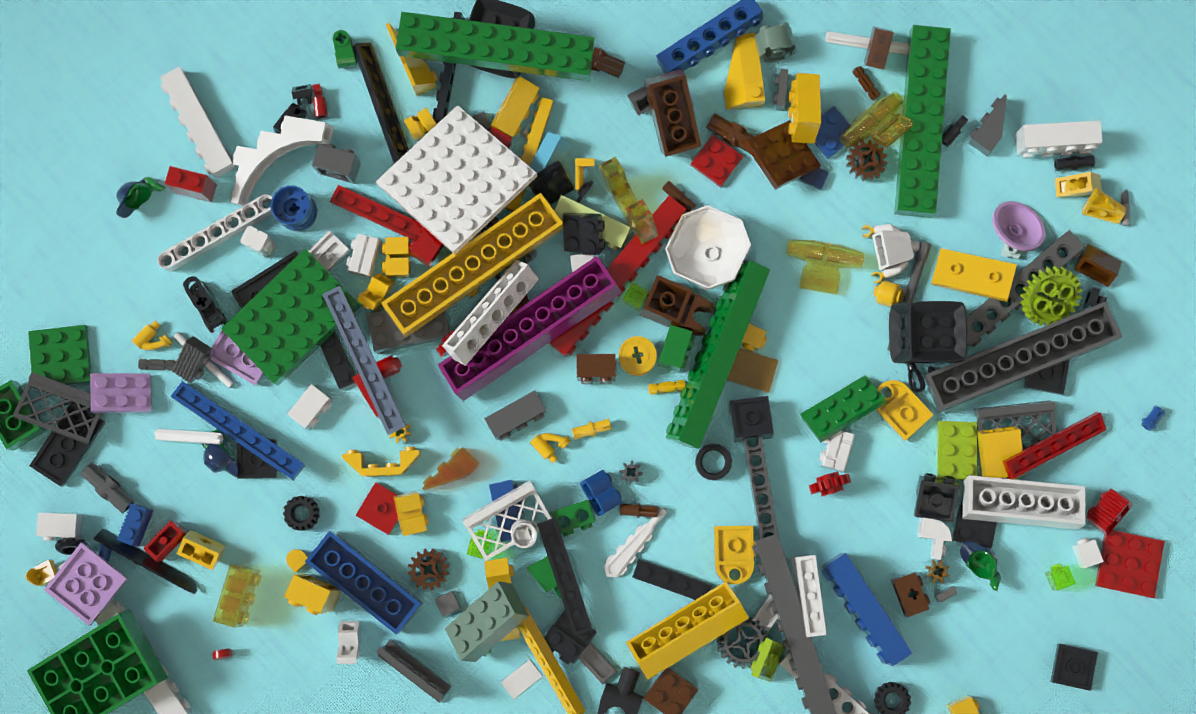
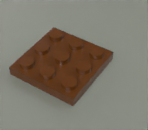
[744,120,821,190]

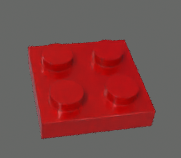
[690,135,743,188]

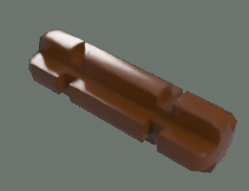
[852,66,880,100]

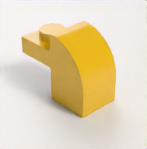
[357,273,395,312]

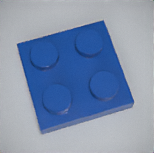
[815,106,858,159]

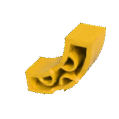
[484,557,521,642]

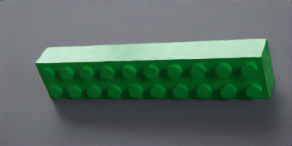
[396,11,595,82]
[894,25,951,218]
[665,260,770,449]

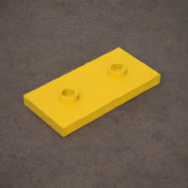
[931,248,1017,302]

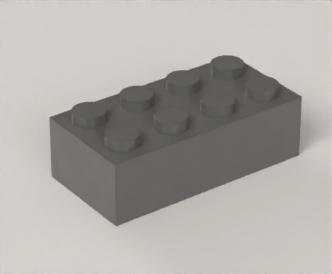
[366,310,450,354]

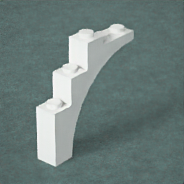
[231,116,334,206]

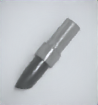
[1121,190,1130,226]

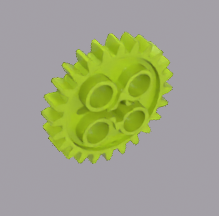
[1020,266,1082,326]

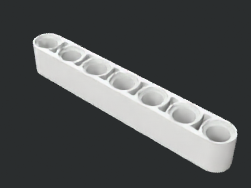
[157,194,272,272]

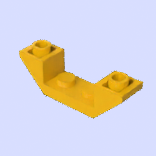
[342,447,421,477]

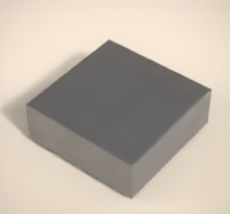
[934,586,958,602]
[435,591,460,617]

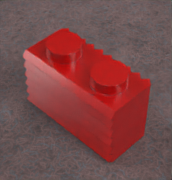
[1086,488,1132,536]
[144,521,188,562]

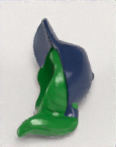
[116,177,166,218]
[202,430,239,478]
[960,541,1001,591]

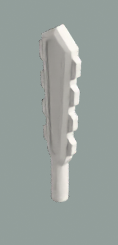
[604,507,667,577]

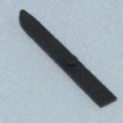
[93,529,197,594]

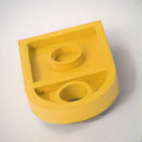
[876,380,933,441]
[714,526,754,585]

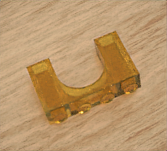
[599,157,658,244]

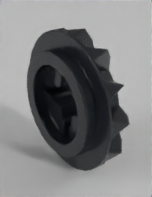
[55,537,88,555]

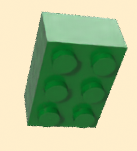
[0,380,47,451]

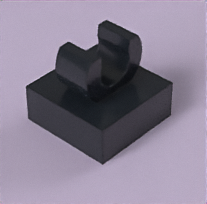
[291,84,313,106]
[1083,287,1107,309]

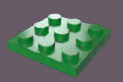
[28,325,91,385]

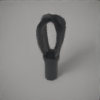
[907,363,926,393]

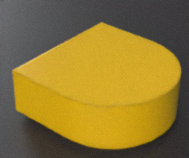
[286,549,308,573]

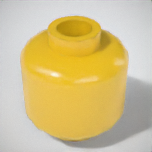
[873,281,904,307]

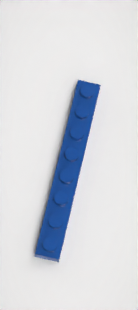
[171,381,305,481]

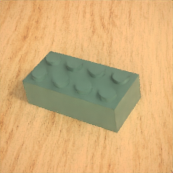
[445,581,529,662]

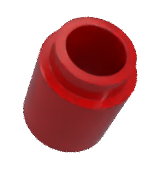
[376,355,402,379]

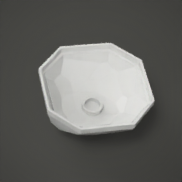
[665,205,751,289]

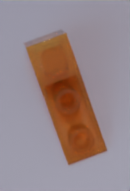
[422,447,480,491]

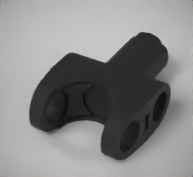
[598,667,643,714]

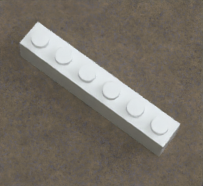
[160,66,236,178]

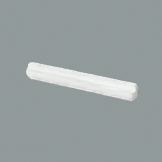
[154,429,224,444]

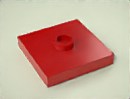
[355,482,398,535]

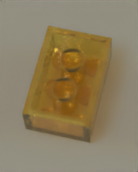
[213,564,261,628]

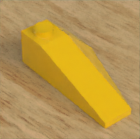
[386,23,438,96]
[724,33,765,110]

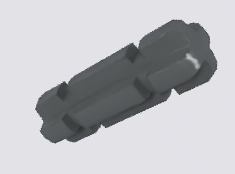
[138,359,176,371]

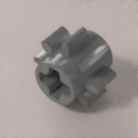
[619,460,643,485]

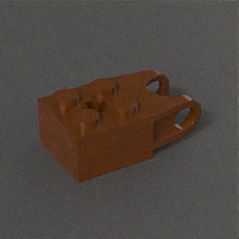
[640,275,715,336]

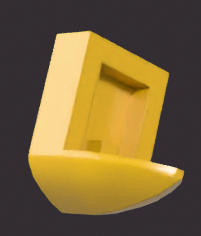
[25,560,57,586]

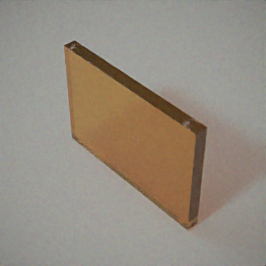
[727,349,778,393]

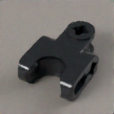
[183,276,228,333]

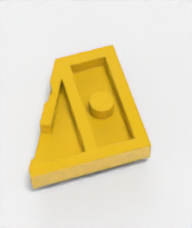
[1082,188,1126,224]

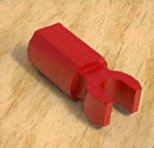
[312,84,328,119]

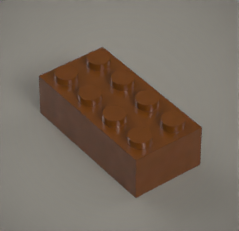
[644,69,702,157]

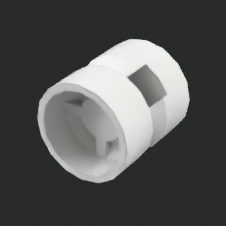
[510,519,537,548]

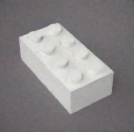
[1015,120,1103,159]

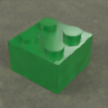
[658,325,694,372]

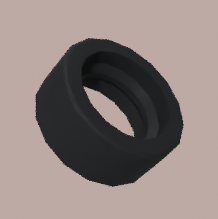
[695,443,732,481]

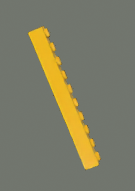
[506,97,554,212]
[517,606,586,714]

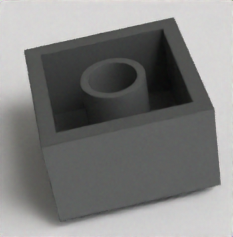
[312,144,361,184]

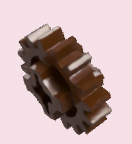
[846,140,888,181]
[408,549,450,591]

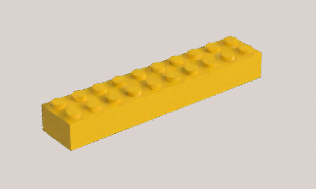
[381,193,563,338]

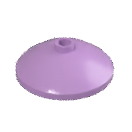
[992,201,1045,251]

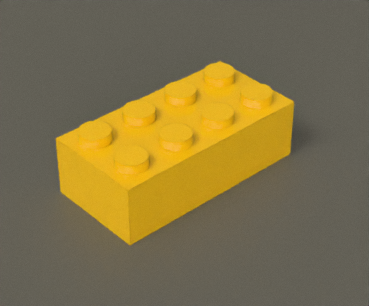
[284,574,342,615]

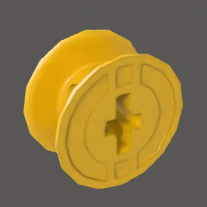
[619,336,657,376]

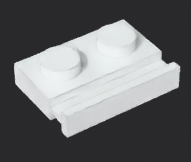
[308,230,350,272]

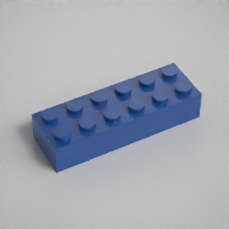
[305,531,423,635]
[821,553,912,666]

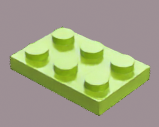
[937,421,977,480]
[751,638,784,682]

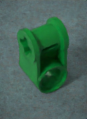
[333,30,357,69]

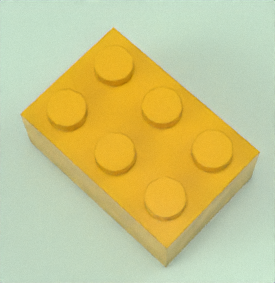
[788,73,821,144]

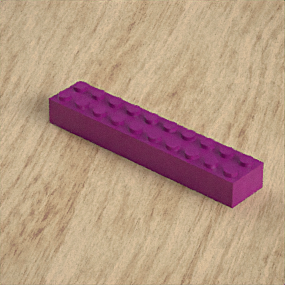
[438,256,622,401]

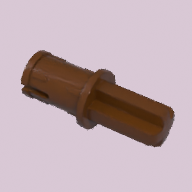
[662,181,697,212]
[620,503,659,518]

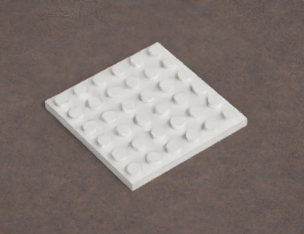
[376,105,537,254]

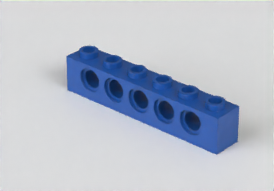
[656,0,763,73]

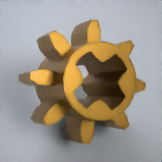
[925,560,950,583]

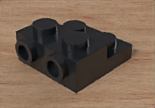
[563,213,605,255]
[914,473,960,522]
[544,610,597,665]

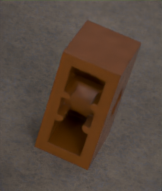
[864,26,894,70]
[891,572,930,617]

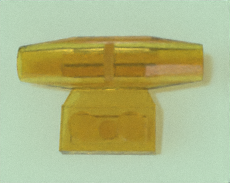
[840,92,913,148]
[786,239,864,295]

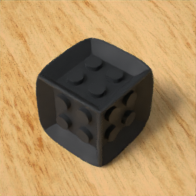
[469,0,535,79]
[889,301,967,364]

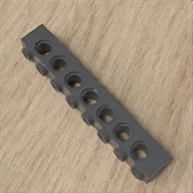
[967,230,1085,347]

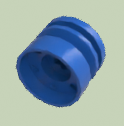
[271,185,318,231]

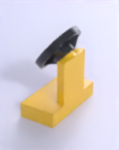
[575,158,595,203]

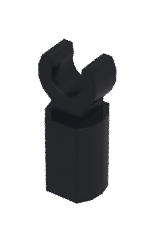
[942,115,968,147]

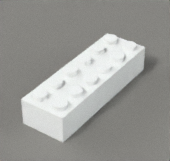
[963,475,1085,530]

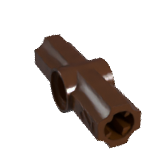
[591,47,625,78]
[706,113,754,154]

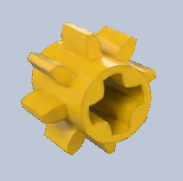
[389,420,412,443]

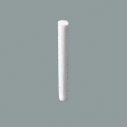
[174,332,234,388]

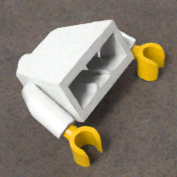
[862,224,920,283]

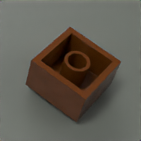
[576,354,616,385]
[643,667,698,714]

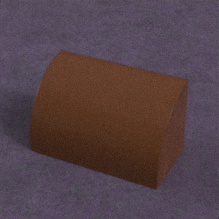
[1074,244,1122,287]

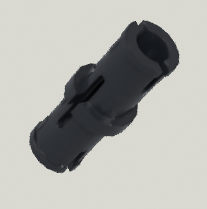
[1054,155,1095,171]

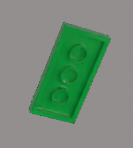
[800,375,886,443]

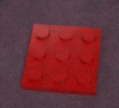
[1095,530,1165,599]

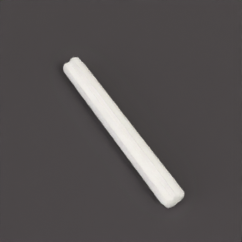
[825,31,909,55]

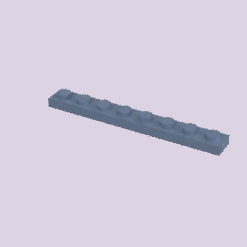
[323,286,406,435]

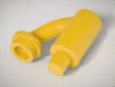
[131,320,173,350]
[530,433,571,464]

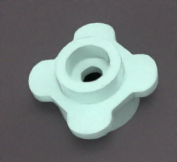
[1001,242,1020,259]

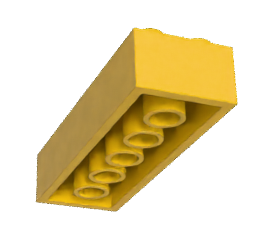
[626,582,749,680]

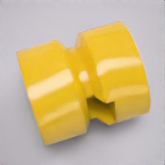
[403,107,437,142]

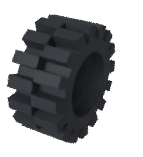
[283,496,320,531]
[874,682,911,714]

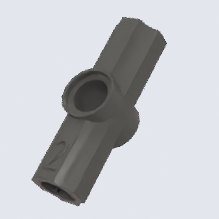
[81,462,135,514]

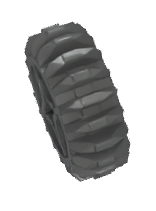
[716,616,769,669]

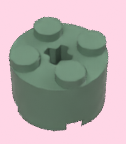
[755,22,797,62]

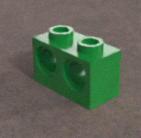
[551,499,595,537]

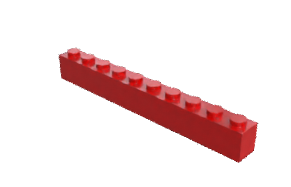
[548,195,687,357]

